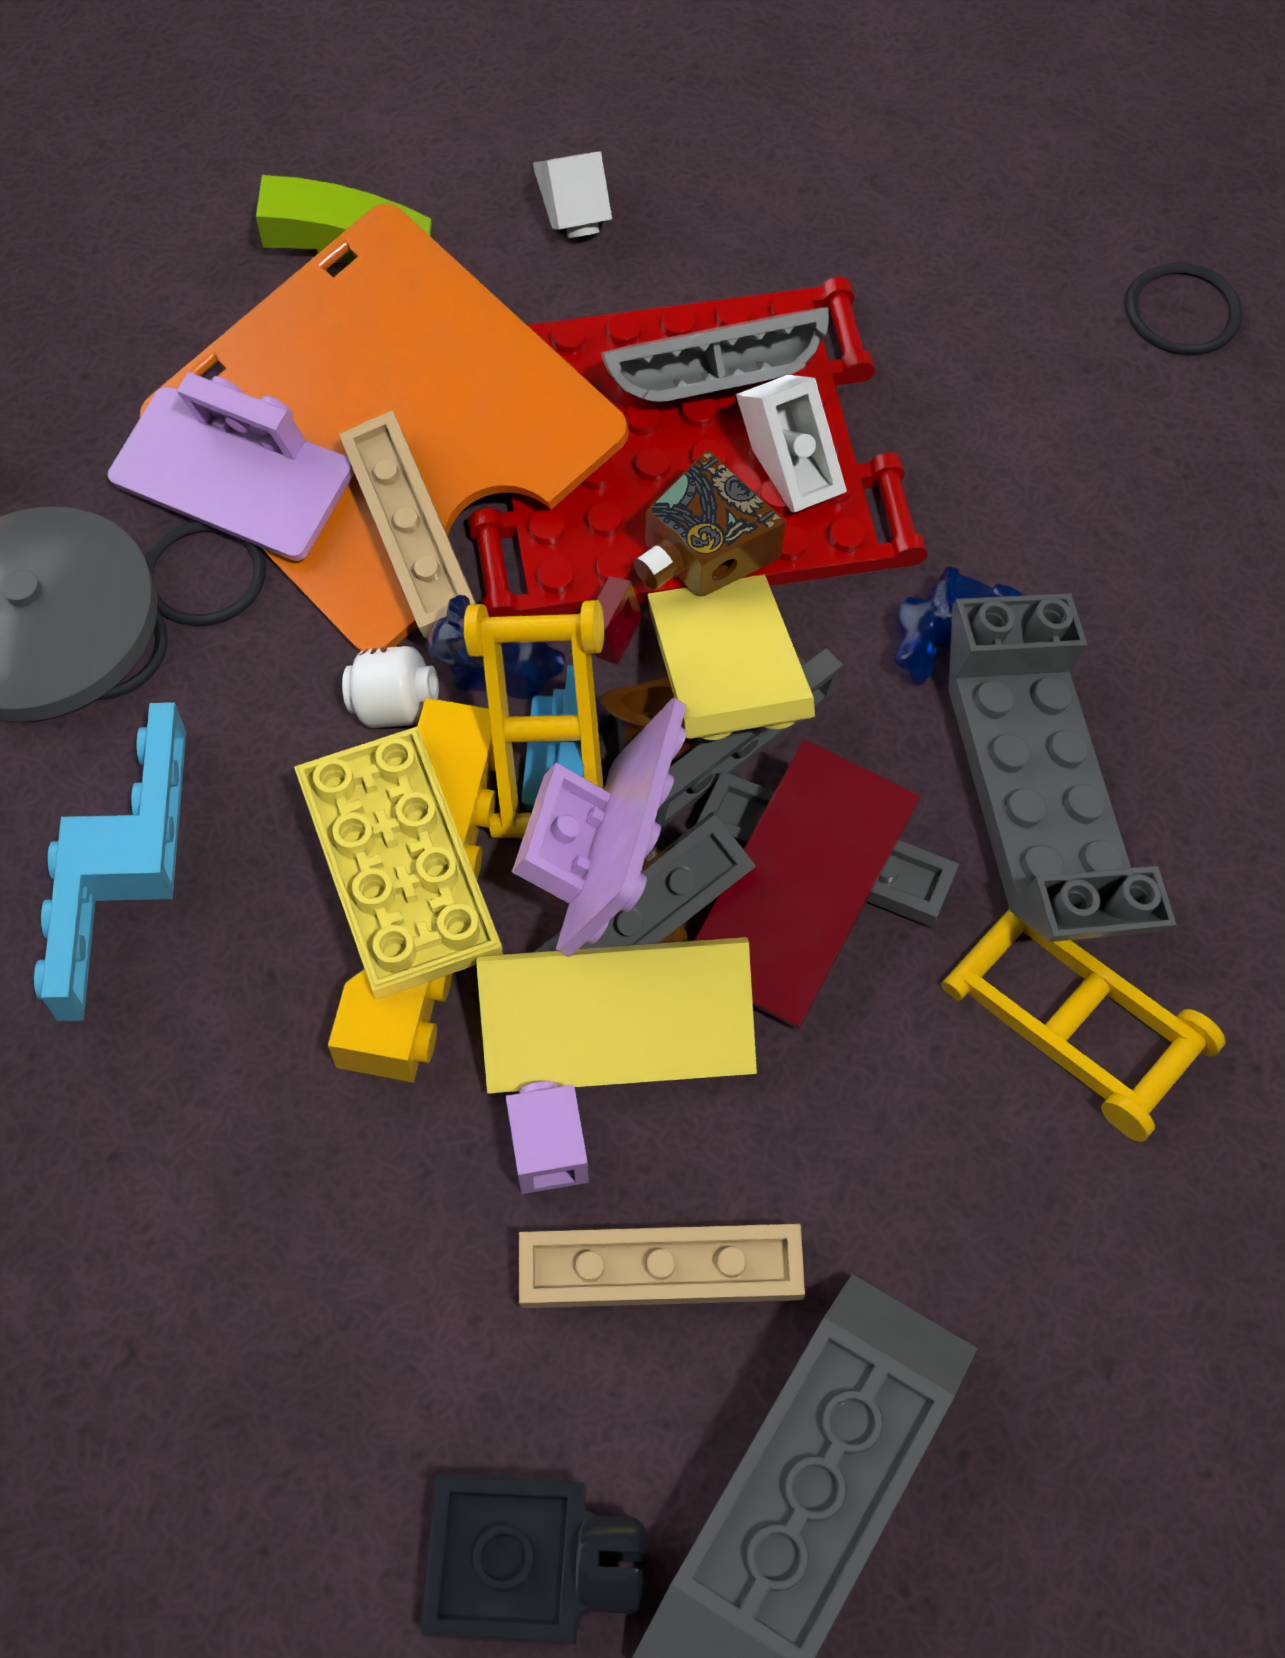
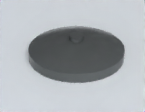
[0,507,158,722]

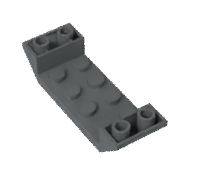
[949,593,1177,942]
[632,1274,978,1658]

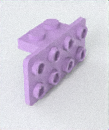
[108,372,354,561]
[512,698,687,957]

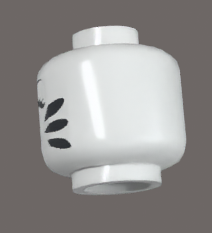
[342,646,439,728]

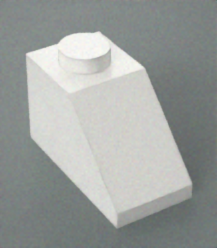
[533,151,612,238]
[736,375,847,512]

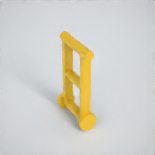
[464,600,604,838]
[941,909,1226,1142]

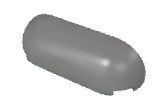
[601,307,829,401]

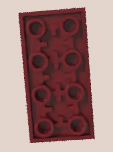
[695,739,920,1030]

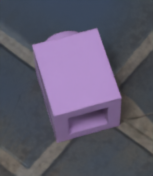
[506,1081,589,1194]

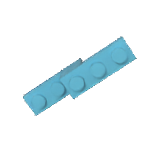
[34,702,186,1021]

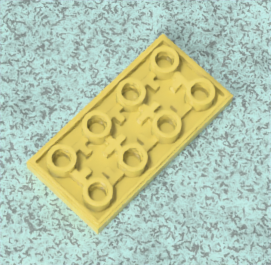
[647,574,815,740]
[294,727,503,1000]
[476,937,757,1094]

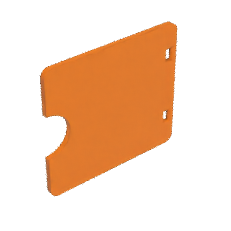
[140,204,629,652]

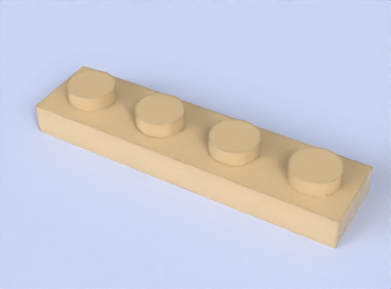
[339,410,476,638]
[519,1224,805,1308]

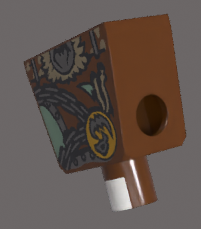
[634,450,786,596]

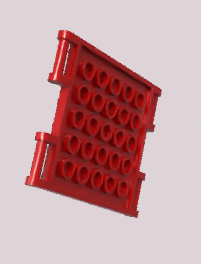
[468,277,928,617]

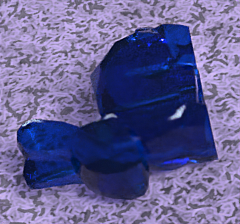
[894,566,1023,685]
[426,595,565,700]

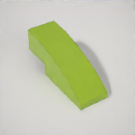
[256,175,432,263]

